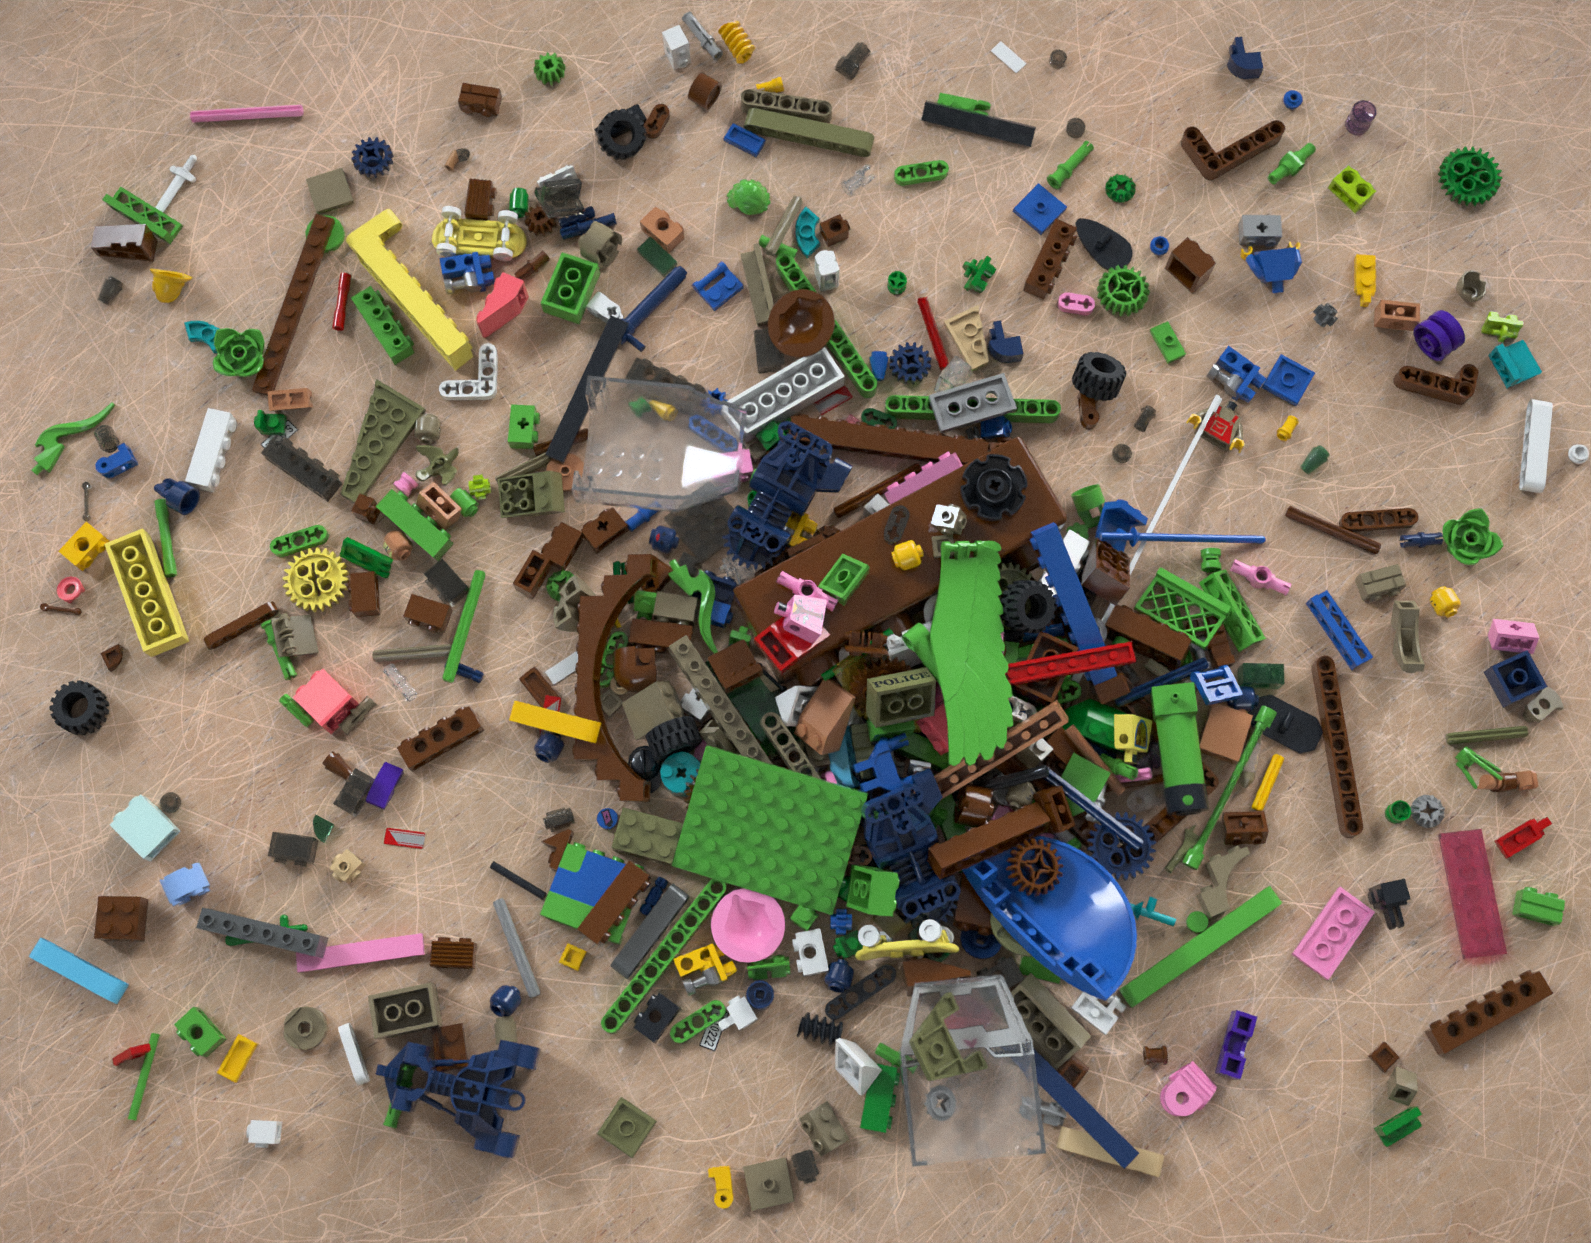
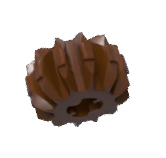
[524,203,557,237]

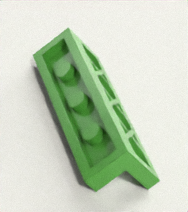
[102,186,183,244]
[1199,569,1266,652]

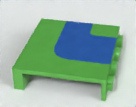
[540,842,646,945]

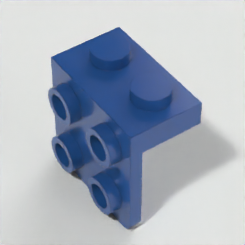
[1095,499,1148,552]

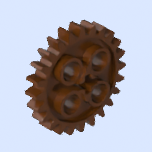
[849,655,912,714]

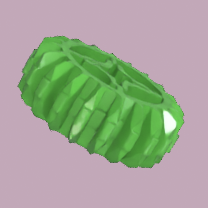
[1097,265,1150,317]

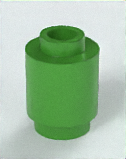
[450,488,479,517]

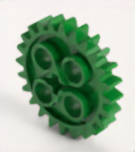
[1438,146,1502,206]

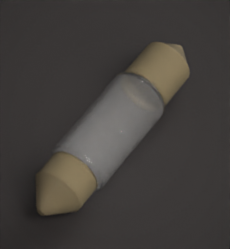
[1239,726,1263,788]

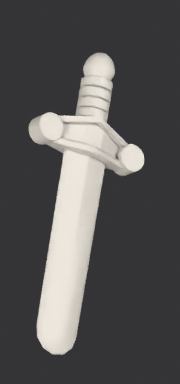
[154,155,197,217]

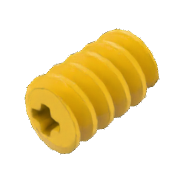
[718,21,755,64]

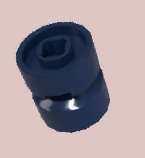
[746,980,774,1010]

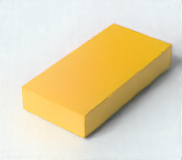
[217,1034,258,1083]

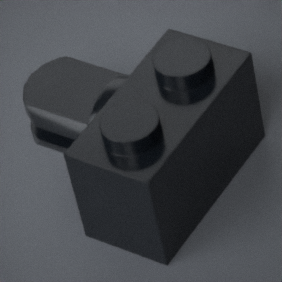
[1368,879,1411,930]

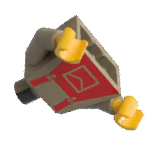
[1186,401,1244,453]

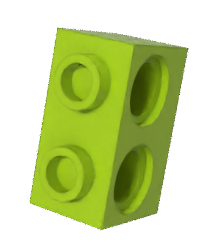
[1328,165,1376,214]

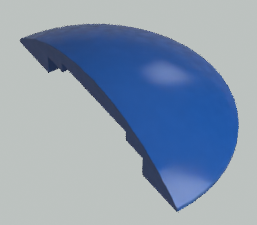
[962,836,1137,1001]

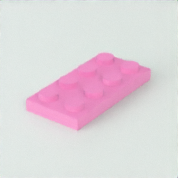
[1291,887,1375,980]

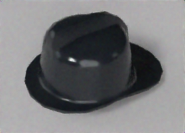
[628,746,662,794]

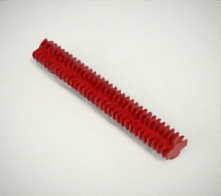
[917,297,950,370]

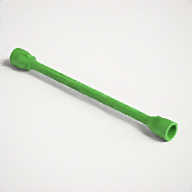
[1182,706,1277,870]

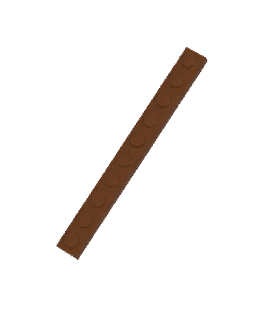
[252,214,335,396]

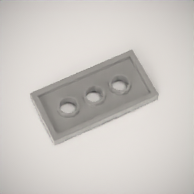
[929,373,1017,433]

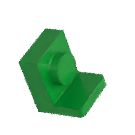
[254,410,287,435]
[833,930,863,960]

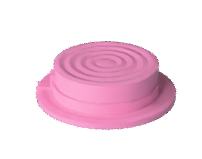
[711,888,785,963]

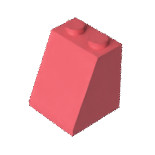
[293,669,359,734]
[916,699,948,755]

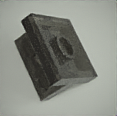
[534,178,585,218]

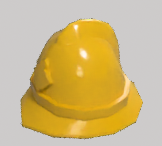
[150,269,193,303]

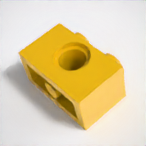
[58,522,110,571]

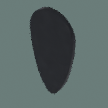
[1075,218,1133,270]

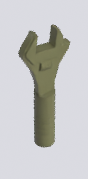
[1164,825,1204,873]

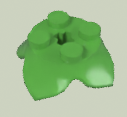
[213,328,265,377]
[1442,508,1504,565]

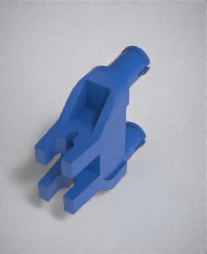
[853,733,919,796]

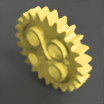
[283,547,349,612]

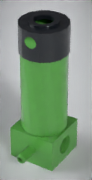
[1150,682,1209,816]

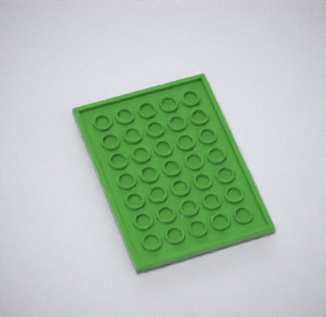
[672,745,868,915]

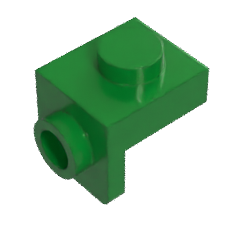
[755,420,789,451]

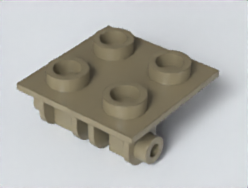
[271,613,319,657]

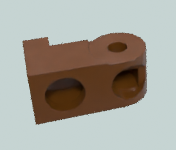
[1077,392,1100,430]

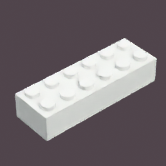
[723,347,845,443]

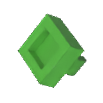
[728,626,751,647]

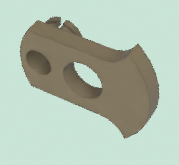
[1523,687,1564,723]

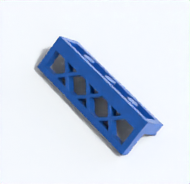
[1306,590,1373,671]

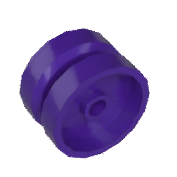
[1413,310,1465,361]

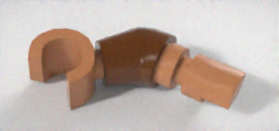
[1477,770,1538,792]

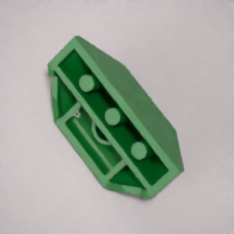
[1061,698,1127,758]

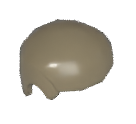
[1456,270,1486,302]

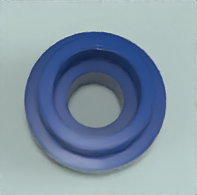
[1283,90,1303,109]
[1150,236,1170,255]

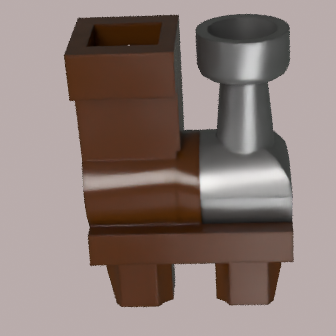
[1186,616,1236,672]

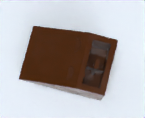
[1081,538,1130,606]

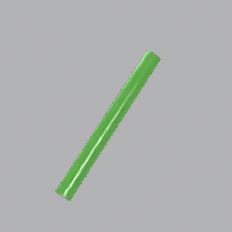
[128,1033,160,1120]

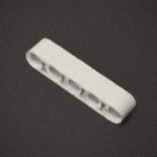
[1519,399,1552,493]

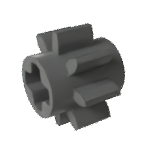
[1313,303,1338,327]

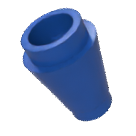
[869,351,889,381]

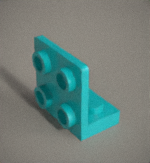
[1488,340,1542,389]

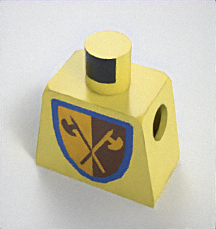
[1114,714,1152,764]

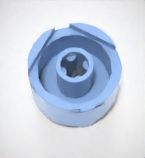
[160,863,210,906]

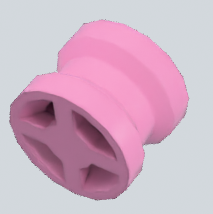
[393,472,418,497]

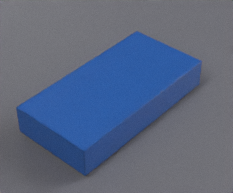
[724,123,766,158]

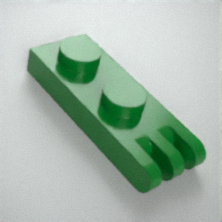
[340,537,393,578]

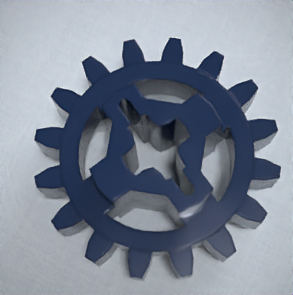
[351,137,394,178]
[889,342,932,385]

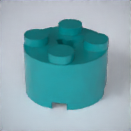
[660,751,701,797]

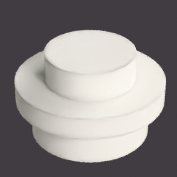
[1568,444,1589,464]

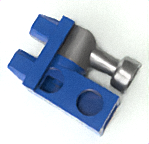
[439,252,495,295]
[1206,345,1266,403]

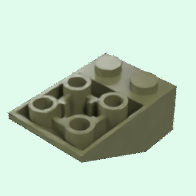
[498,471,565,518]

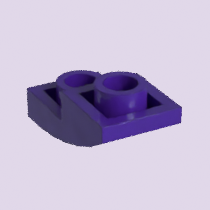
[365,762,404,810]

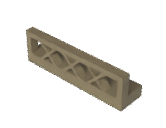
[741,243,774,326]

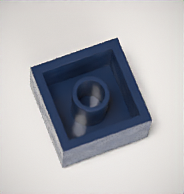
[1484,650,1548,708]

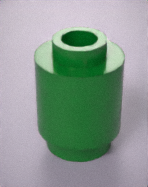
[509,188,529,218]

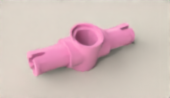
[1230,559,1291,596]
[776,571,838,612]

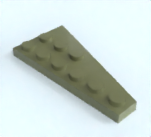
[341,379,426,503]

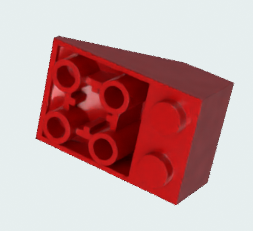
[754,616,830,674]

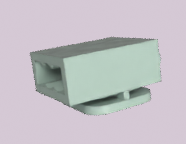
[110,794,181,861]

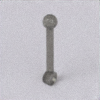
[82,482,91,521]

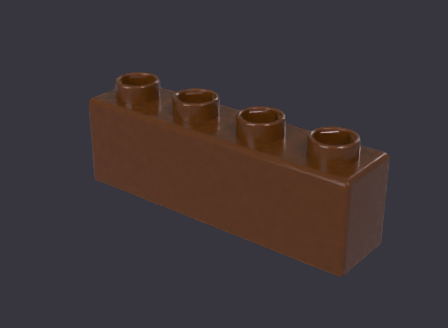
[733,436,1068,686]

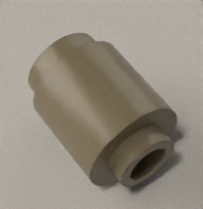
[494,1016,517,1045]

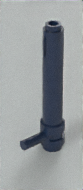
[619,266,687,352]

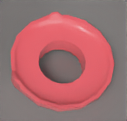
[57,576,85,603]

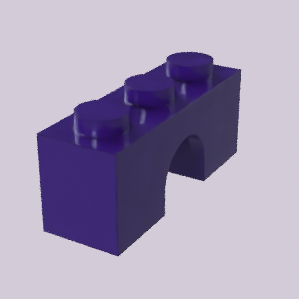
[1215,1010,1257,1080]

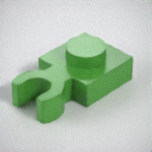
[634,590,657,621]

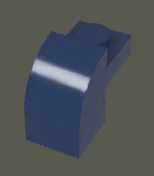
[1227,36,1264,79]
[988,320,1024,363]

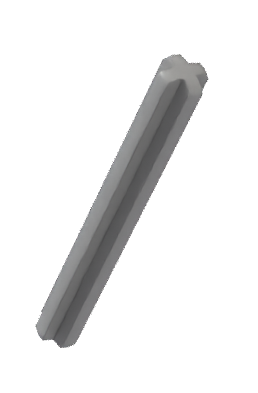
[493,898,540,998]

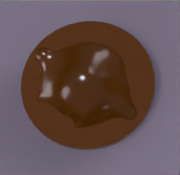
[768,289,835,358]

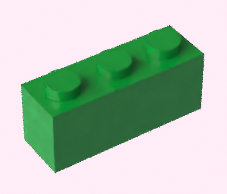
[860,1063,900,1133]

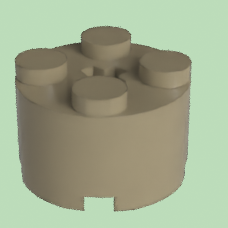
[578,221,622,268]

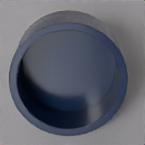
[154,478,200,515]

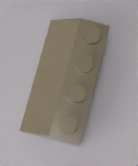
[996,973,1091,1070]

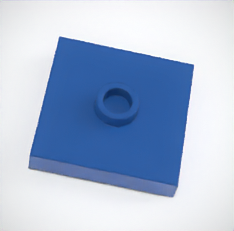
[1013,183,1067,235]
[1261,354,1315,406]

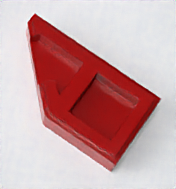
[112,1043,151,1066]

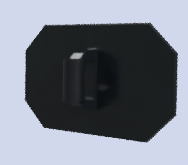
[1248,694,1323,754]

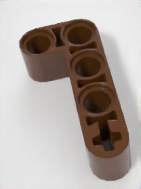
[1393,364,1479,405]

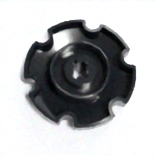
[960,454,1028,522]

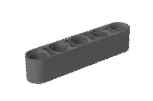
[610,883,690,979]

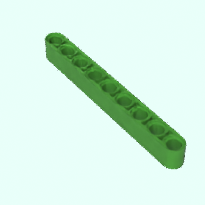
[776,253,877,398]
[885,395,1061,423]
[601,879,727,1034]
[1119,886,1282,1008]

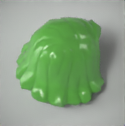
[727,179,771,215]

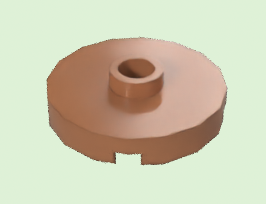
[546,453,586,492]

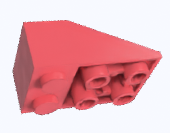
[476,272,529,338]

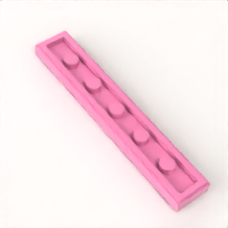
[296,933,425,973]

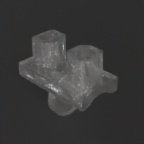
[719,553,755,586]

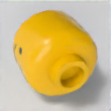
[892,540,924,570]
[1430,586,1461,618]

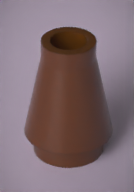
[322,751,354,780]

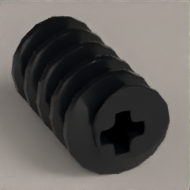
[797,1012,843,1047]

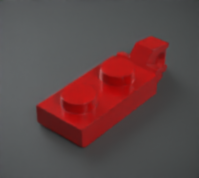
[1494,817,1552,859]

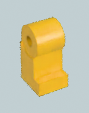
[708,1165,734,1209]

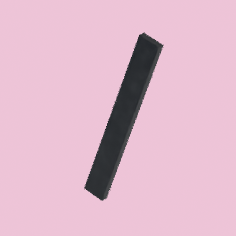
[545,315,629,464]

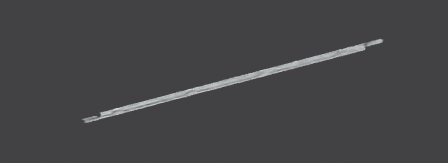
[1071,395,1222,683]

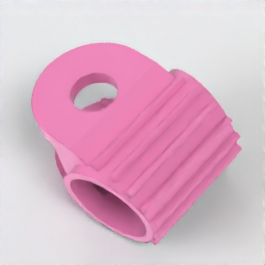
[1160,1061,1217,1116]

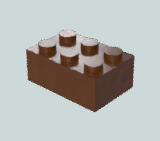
[1012,631,1078,707]

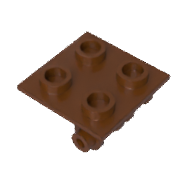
[843,630,888,658]

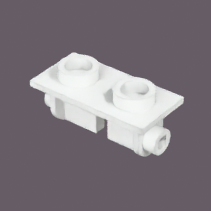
[537,165,578,197]

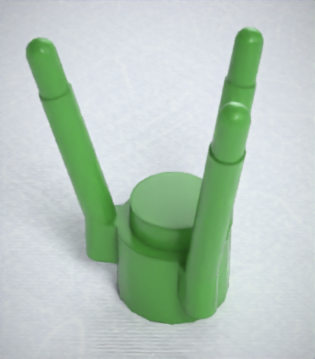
[1455,746,1503,789]

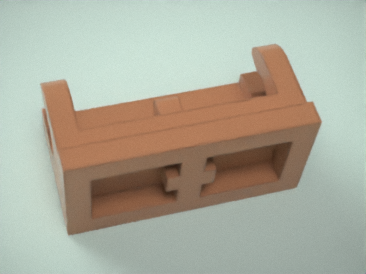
[267,388,313,411]

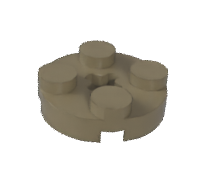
[283,1007,328,1050]

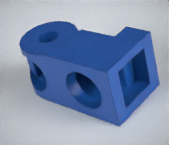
[95,443,138,478]

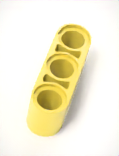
[346,209,403,253]

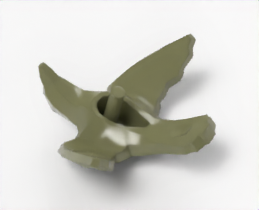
[415,445,459,486]

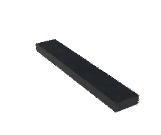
[921,100,1036,147]

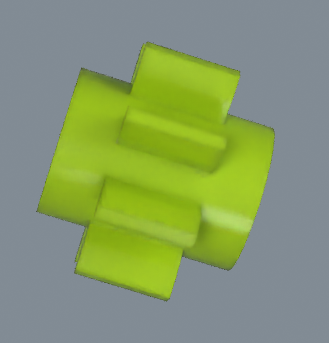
[468,474,491,500]

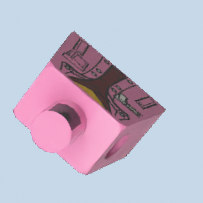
[774,595,827,644]

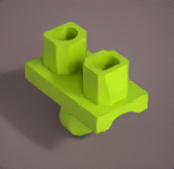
[1481,311,1523,342]

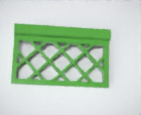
[1134,567,1231,650]

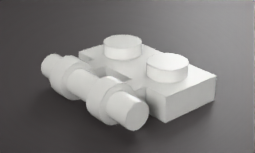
[1071,992,1127,1035]

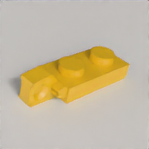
[1354,254,1376,307]

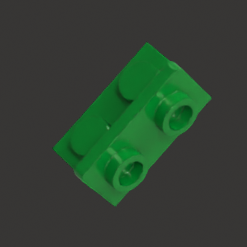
[1374,1106,1422,1147]

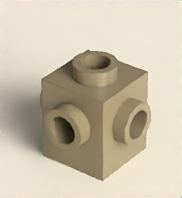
[931,504,967,536]

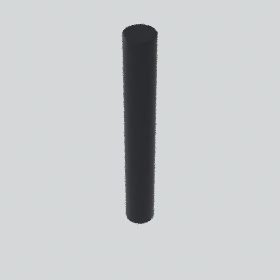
[490,861,547,900]

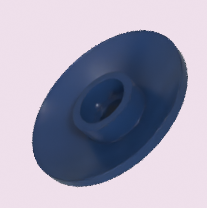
[960,930,1001,959]

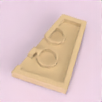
[944,305,989,372]

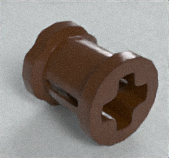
[1143,1045,1168,1066]

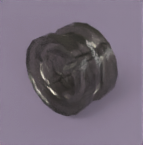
[1049,49,1067,69]

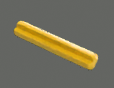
[1252,754,1284,811]

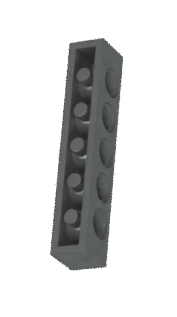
[196,907,329,958]

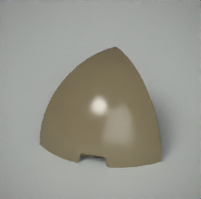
[553,575,596,632]

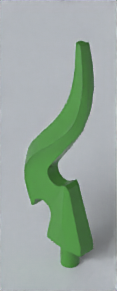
[31,402,115,475]
[668,559,718,654]

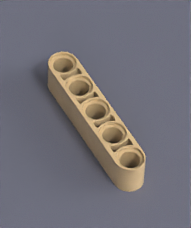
[1056,1126,1164,1177]

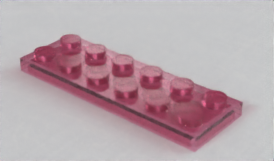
[1438,829,1507,959]

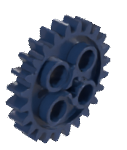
[1087,812,1156,881]

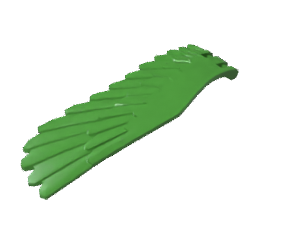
[930,540,1013,766]

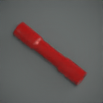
[332,273,352,331]

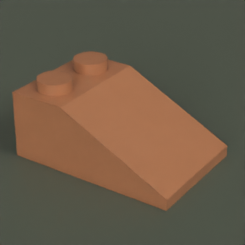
[794,679,856,755]

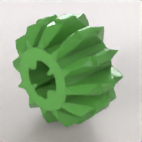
[533,52,566,85]

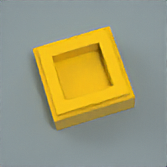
[559,943,587,971]

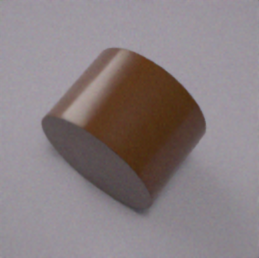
[688,72,722,110]

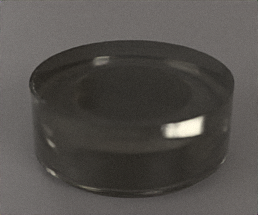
[1066,118,1086,138]

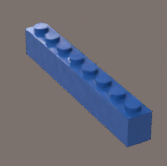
[1030,522,1117,685]

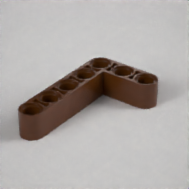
[1181,120,1285,180]

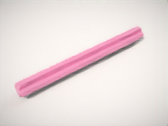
[190,105,304,123]

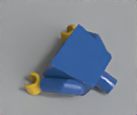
[1240,242,1302,293]

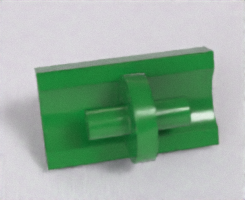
[962,256,997,293]

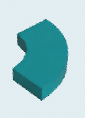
[795,207,820,259]
[184,321,220,354]

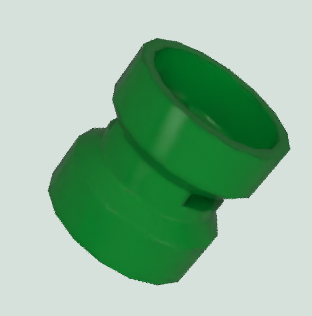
[1385,800,1411,824]

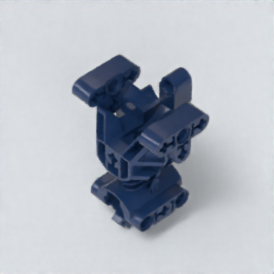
[722,421,853,571]
[858,768,960,928]
[375,1040,541,1158]

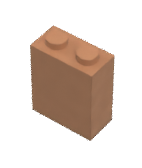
[1199,702,1253,765]

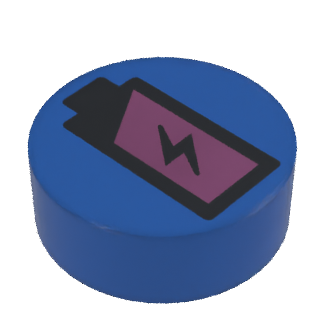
[597,808,618,830]

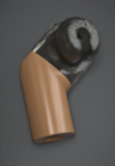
[444,148,470,171]

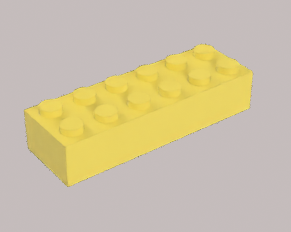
[105,528,189,657]

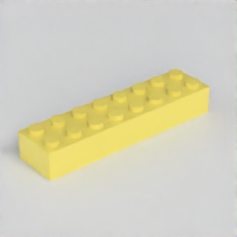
[352,232,473,371]

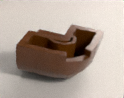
[612,646,657,692]

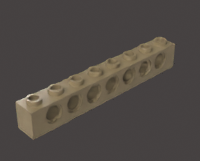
[668,635,773,765]

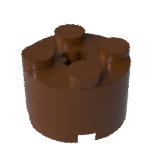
[953,784,994,828]

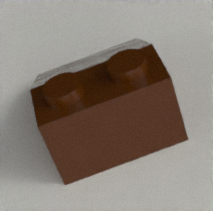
[902,956,971,997]

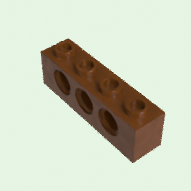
[397,706,484,772]

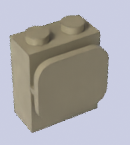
[622,681,684,740]

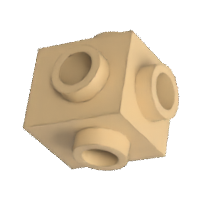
[329,849,366,884]

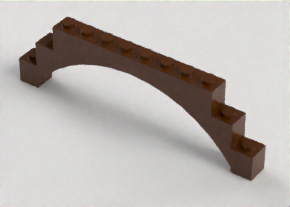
[572,554,658,802]

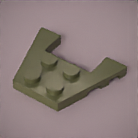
[909,992,988,1081]

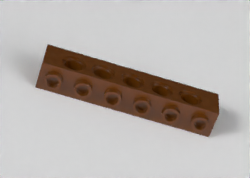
[1425,970,1553,1055]

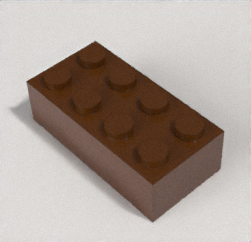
[1105,604,1192,670]

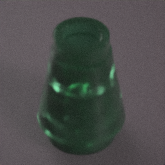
[1300,445,1330,474]

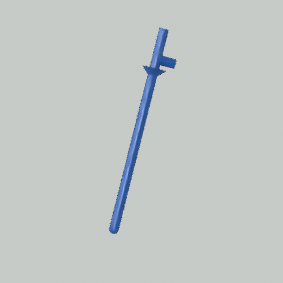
[1099,527,1266,547]

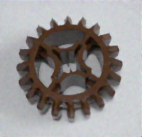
[1006,838,1064,897]

